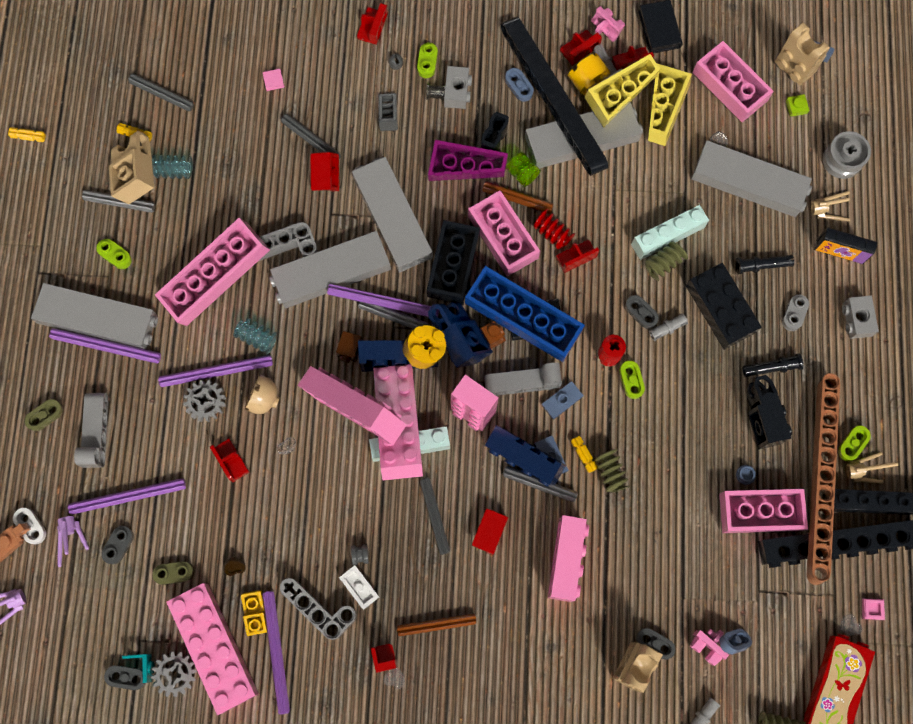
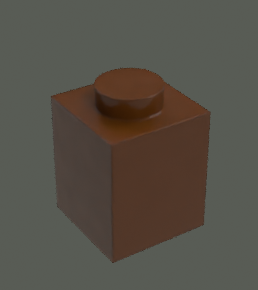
[336,331,362,363]

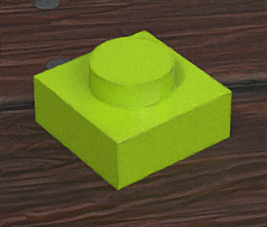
[786,94,810,117]

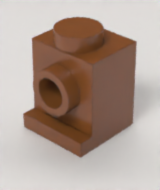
[481,321,506,349]

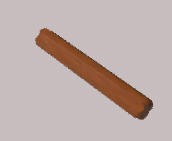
[482,181,553,214]
[397,614,476,636]

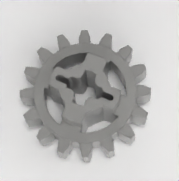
[183,380,227,422]
[150,651,197,697]

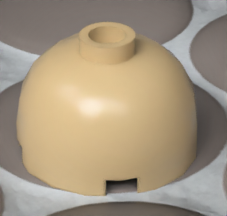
[244,374,280,414]

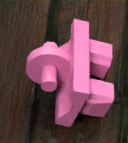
[591,6,625,42]
[690,629,729,666]

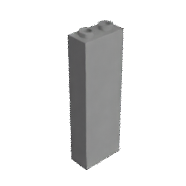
[525,102,643,170]
[691,141,812,217]
[352,157,433,273]
[269,231,391,309]
[31,283,158,349]

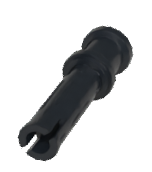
[735,255,794,274]
[742,353,804,378]

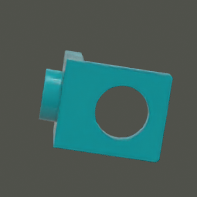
[122,654,155,683]

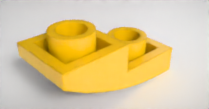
[241,590,267,636]

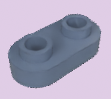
[505,68,534,102]
[719,629,752,655]

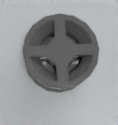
[351,544,369,565]

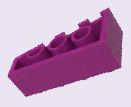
[428,140,508,181]

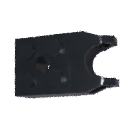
[747,375,792,450]

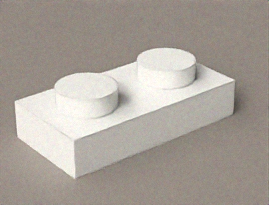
[339,565,379,610]

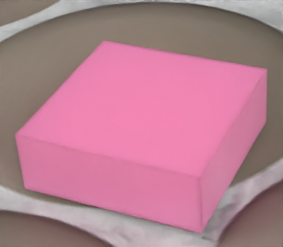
[262,69,284,91]
[862,598,885,620]

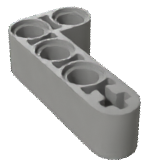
[259,222,318,261]
[484,363,562,396]
[74,393,108,468]
[280,578,357,640]

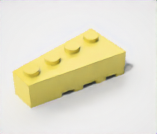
[584,54,660,128]
[648,63,692,146]

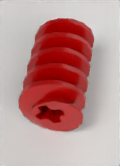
[534,209,575,249]
[598,334,626,367]

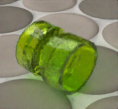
[506,152,541,187]

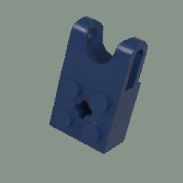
[428,302,493,368]

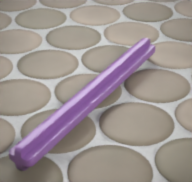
[327,284,439,317]
[49,328,161,363]
[158,355,273,387]
[68,478,186,514]
[263,591,290,715]

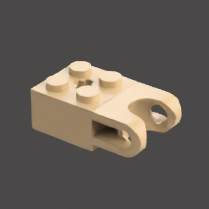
[775,22,830,86]
[109,131,154,204]
[612,642,663,693]

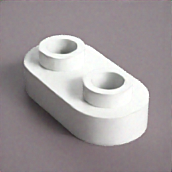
[13,508,46,545]

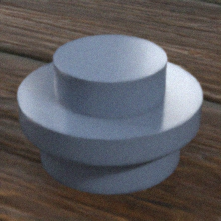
[736,465,756,485]

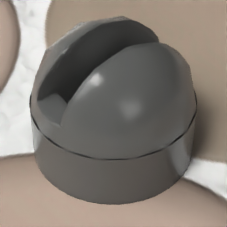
[389,53,403,70]

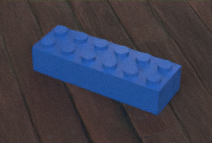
[465,266,585,362]

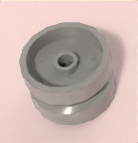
[822,131,871,179]

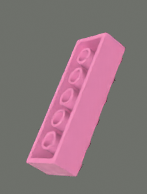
[155,218,270,326]
[373,364,423,480]
[297,366,406,445]
[166,583,259,715]

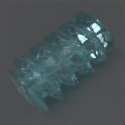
[152,155,193,179]
[233,318,277,355]

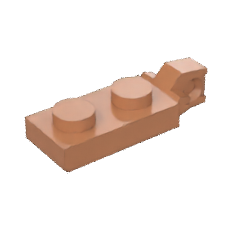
[0,523,31,563]

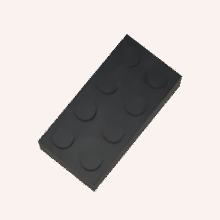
[427,220,480,305]
[686,262,762,350]

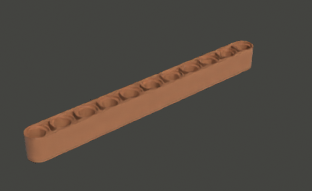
[807,373,840,585]

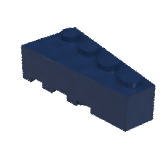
[358,340,438,372]
[485,425,566,487]

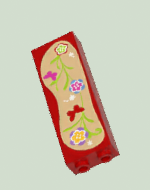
[803,634,875,724]

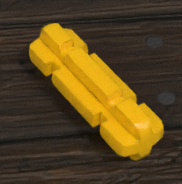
[116,123,152,141]
[8,127,46,142]
[571,436,598,473]

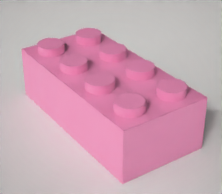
[692,41,774,122]
[468,191,540,277]
[451,375,499,431]
[719,489,808,533]
[548,515,589,602]

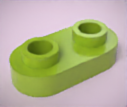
[417,43,438,78]
[96,239,132,269]
[620,361,645,399]
[838,426,871,461]

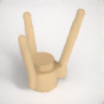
[811,191,850,222]
[846,452,899,484]

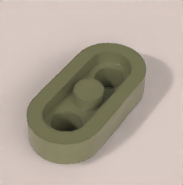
[25,399,63,431]
[152,562,194,585]

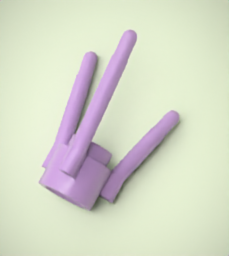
[57,516,89,567]
[0,589,27,625]

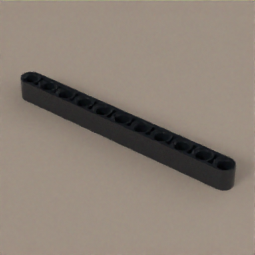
[501,16,608,176]

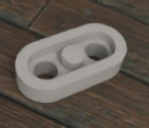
[782,294,809,331]

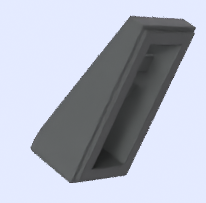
[378,93,398,131]

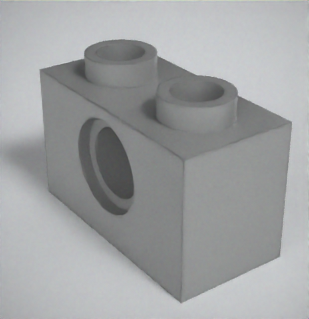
[444,66,472,109]
[842,295,879,339]

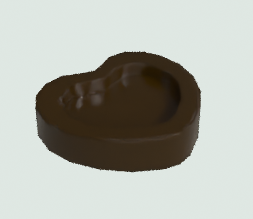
[224,558,246,576]

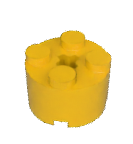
[568,53,610,96]
[403,325,446,369]

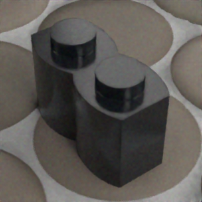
[481,111,509,151]

